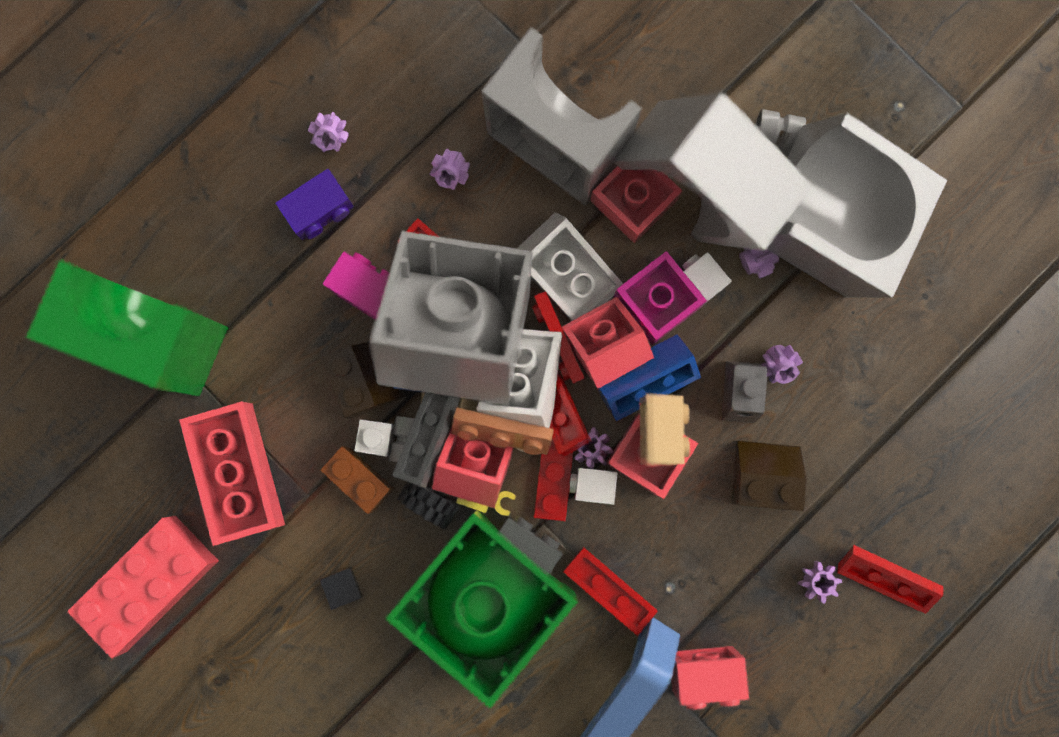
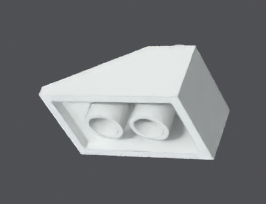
[517,212,623,321]
[477,329,562,428]

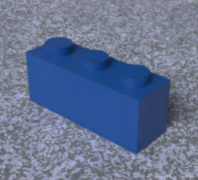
[598,334,701,421]

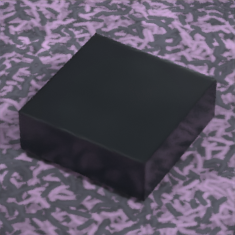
[320,567,363,610]

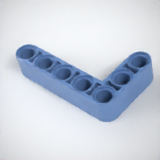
[580,618,680,737]

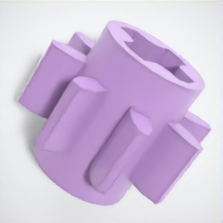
[308,112,349,152]
[430,149,470,190]
[739,248,779,279]
[761,345,803,384]
[575,427,613,469]
[798,561,842,603]

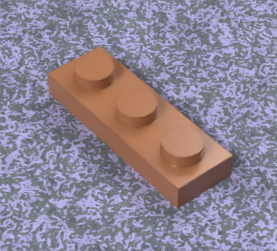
[451,407,554,455]

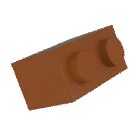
[320,446,395,514]

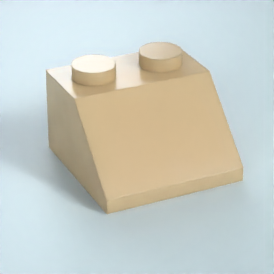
[640,394,690,464]

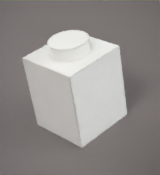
[682,252,732,303]
[355,419,395,456]
[569,468,618,505]

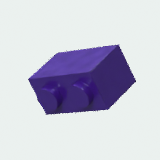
[276,169,354,240]

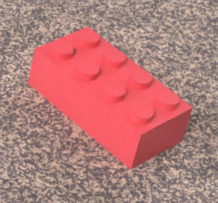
[179,401,285,546]
[67,516,219,659]

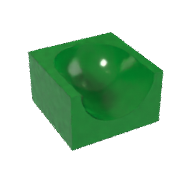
[27,260,228,396]
[386,510,578,708]

